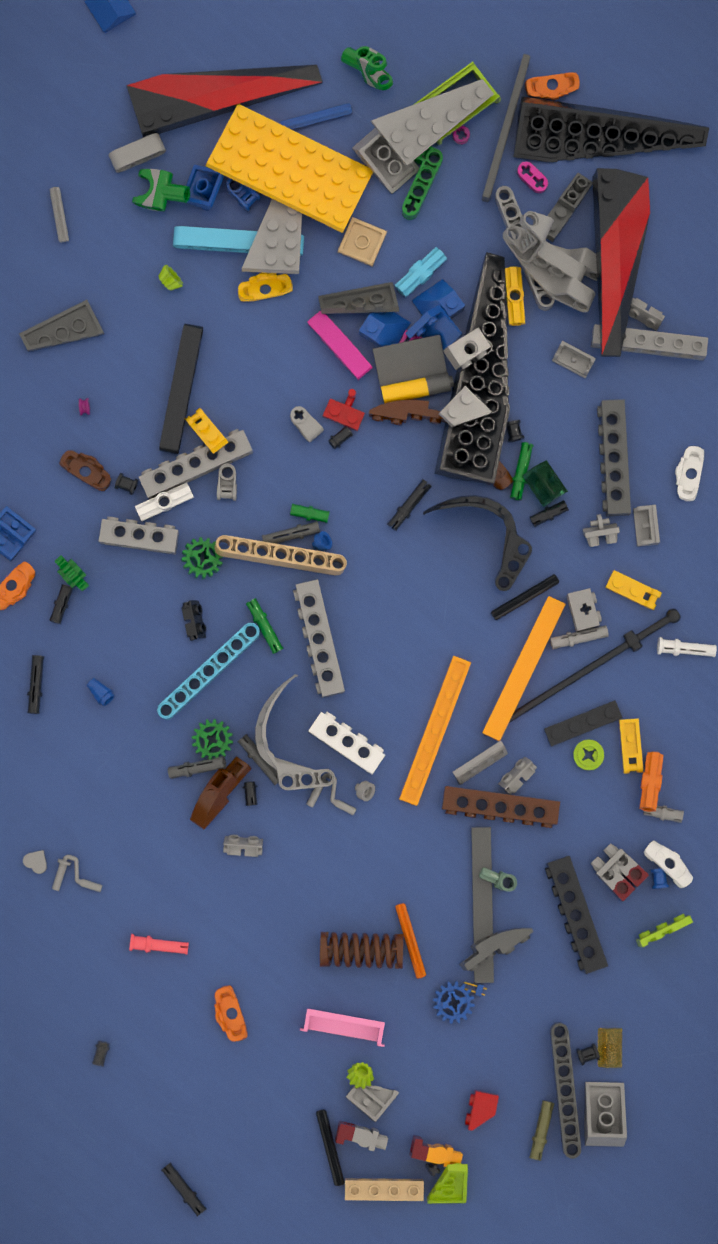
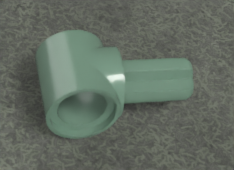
[479,867,517,892]

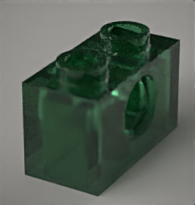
[522,460,568,507]

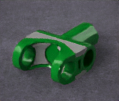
[341,46,393,90]
[132,169,190,212]

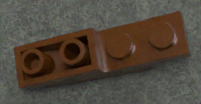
[369,400,445,425]
[190,757,252,830]

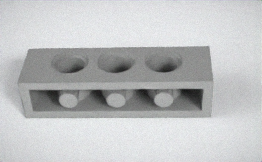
[99,517,179,555]

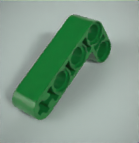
[402,146,443,220]

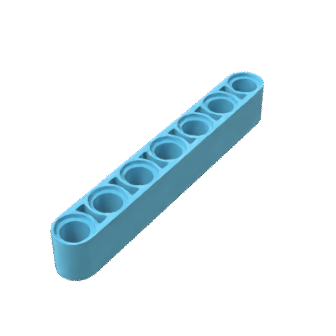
[173,226,304,256]
[157,623,260,720]

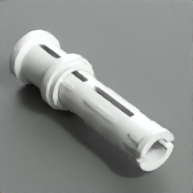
[657,637,717,657]

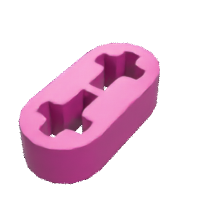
[517,162,548,193]

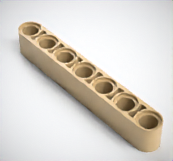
[215,535,347,576]

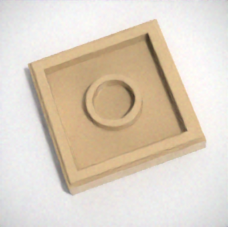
[338,217,387,267]

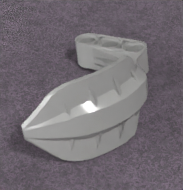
[255,674,335,790]

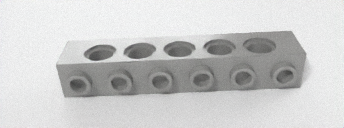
[591,324,708,361]
[139,429,253,499]
[293,579,345,698]

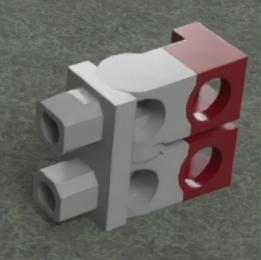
[590,843,649,902]
[335,1121,388,1151]

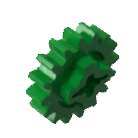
[181,537,223,579]
[55,555,89,592]
[192,719,233,759]

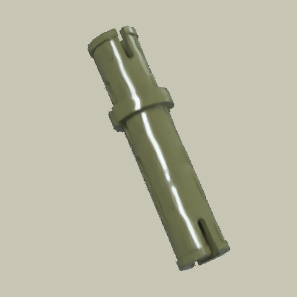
[529,1100,555,1161]

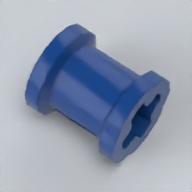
[650,868,669,889]

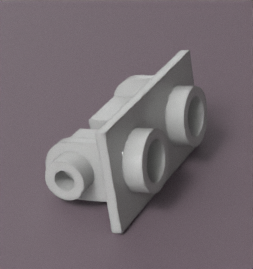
[629,298,665,331]
[498,757,537,795]
[223,835,263,857]

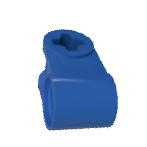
[226,178,261,212]

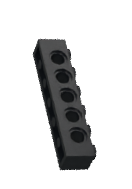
[545,856,608,974]

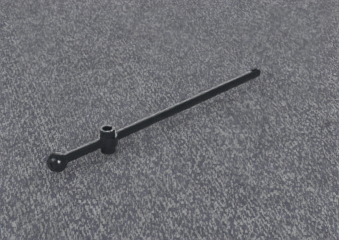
[485,609,681,736]

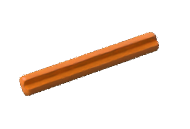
[395,903,426,979]

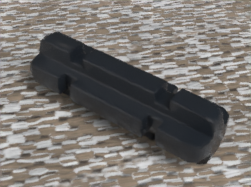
[425,1162,440,1176]

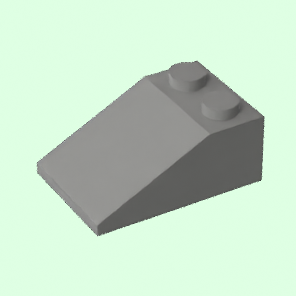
[352,128,419,194]
[584,1082,627,1147]

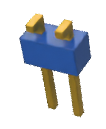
[464,982,487,997]

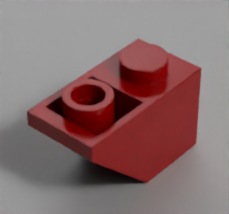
[465,1090,499,1131]

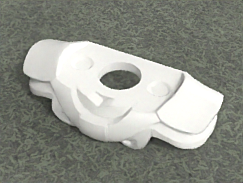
[675,446,704,501]
[644,841,693,888]

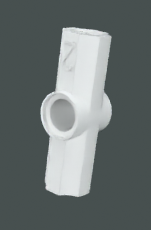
[135,482,194,521]

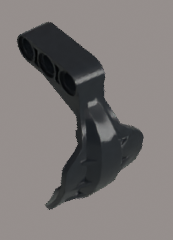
[423,495,532,591]

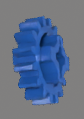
[433,981,475,1024]

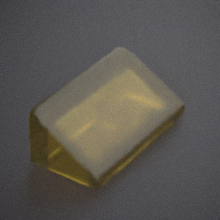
[598,1028,622,1068]

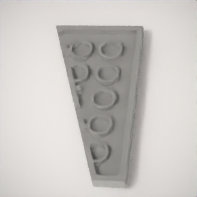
[371,79,494,166]
[242,199,302,274]

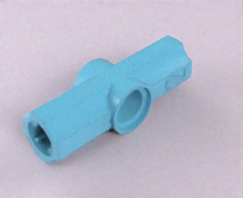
[395,247,447,298]

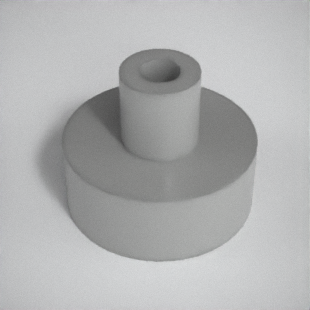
[355,781,375,801]

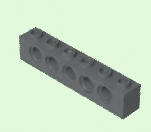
[597,399,631,517]

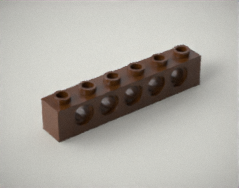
[442,786,560,828]

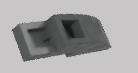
[547,173,593,242]
[459,928,534,972]

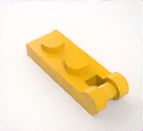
[185,408,228,454]
[605,570,662,610]
[619,718,643,774]

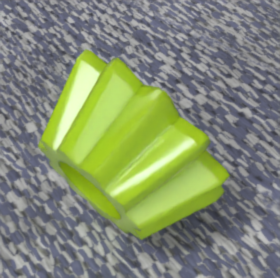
[158,264,183,290]
[346,1062,374,1089]

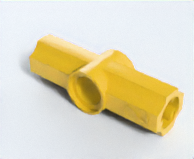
[505,267,525,326]

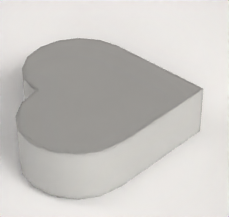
[23,850,47,874]

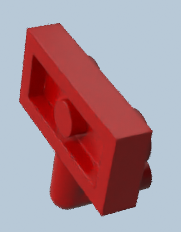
[323,389,365,431]

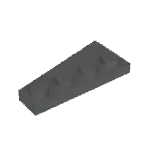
[318,282,399,314]
[19,300,104,352]

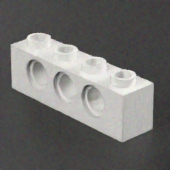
[308,712,385,775]

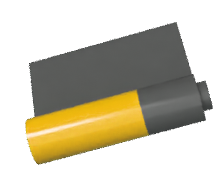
[372,334,454,404]

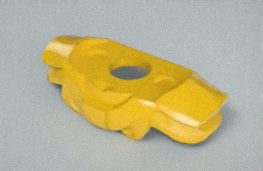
[238,272,293,301]

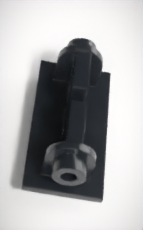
[181,600,206,641]

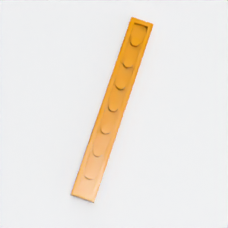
[482,596,566,741]
[399,656,471,806]

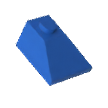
[412,279,465,319]
[359,312,411,347]

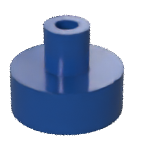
[312,531,332,552]

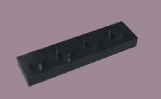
[544,700,622,747]

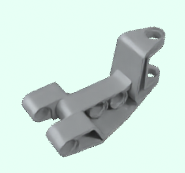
[503,211,597,312]

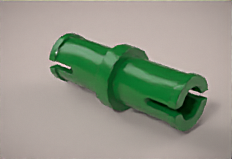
[290,503,330,523]

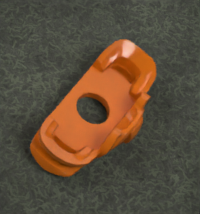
[525,72,580,100]
[0,561,35,610]
[214,985,248,1042]

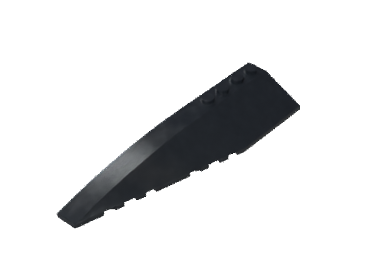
[434,252,510,484]

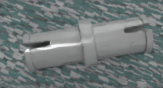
[643,805,684,823]

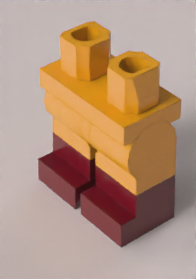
[409,1135,463,1167]

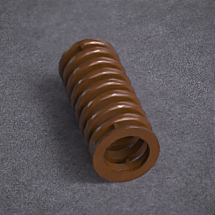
[320,932,404,969]

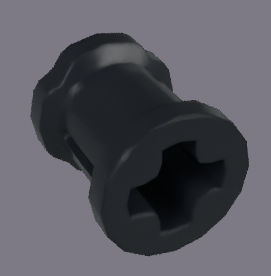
[507,420,525,443]
[114,473,139,495]
[576,1043,600,1066]

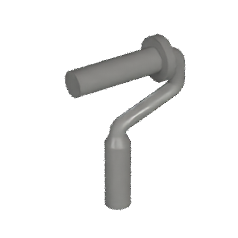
[306,773,356,815]
[52,855,103,892]

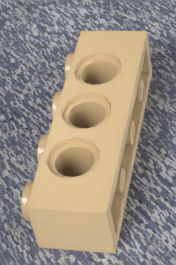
[345,1178,424,1201]

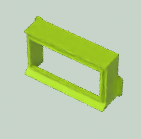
[413,62,501,145]

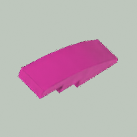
[307,311,373,380]

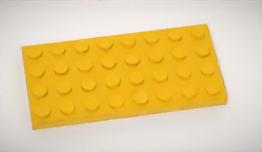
[206,104,373,233]

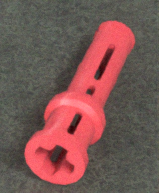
[129,934,189,955]

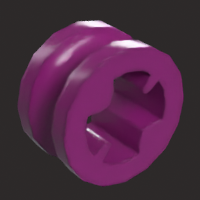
[453,126,470,145]
[79,398,90,416]

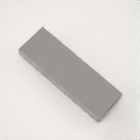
[453,741,508,784]

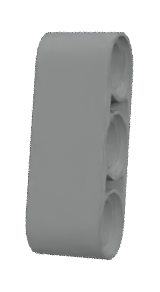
[109,133,166,173]

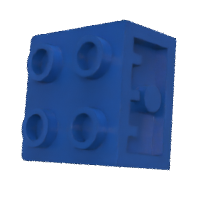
[405,305,462,353]

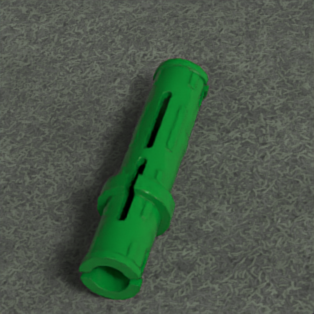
[510,442,534,501]
[246,598,284,654]

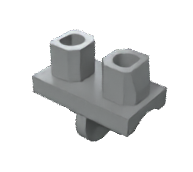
[582,514,620,547]

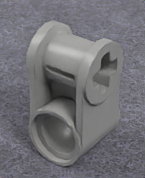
[290,406,324,443]
[217,463,237,501]

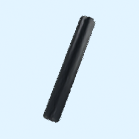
[491,574,559,620]
[316,1109,345,1186]

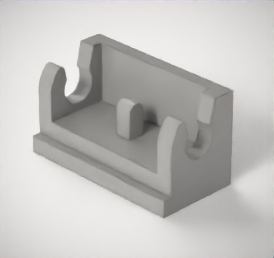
[552,341,596,378]
[633,505,660,547]

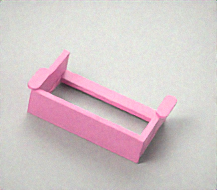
[300,1009,385,1047]

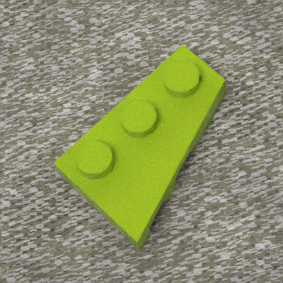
[636,913,693,947]
[427,1163,468,1204]

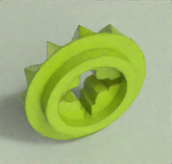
[573,740,604,770]

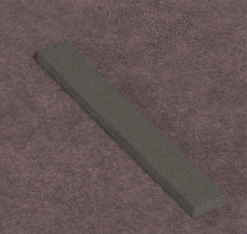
[482,54,530,202]
[471,827,494,983]

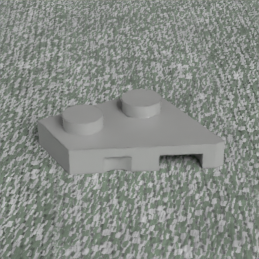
[439,386,492,427]
[345,1085,399,1122]

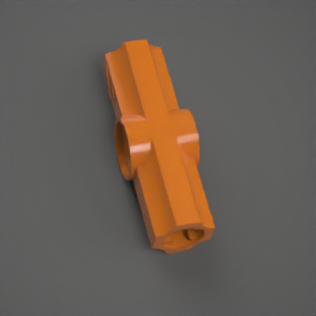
[639,752,664,812]

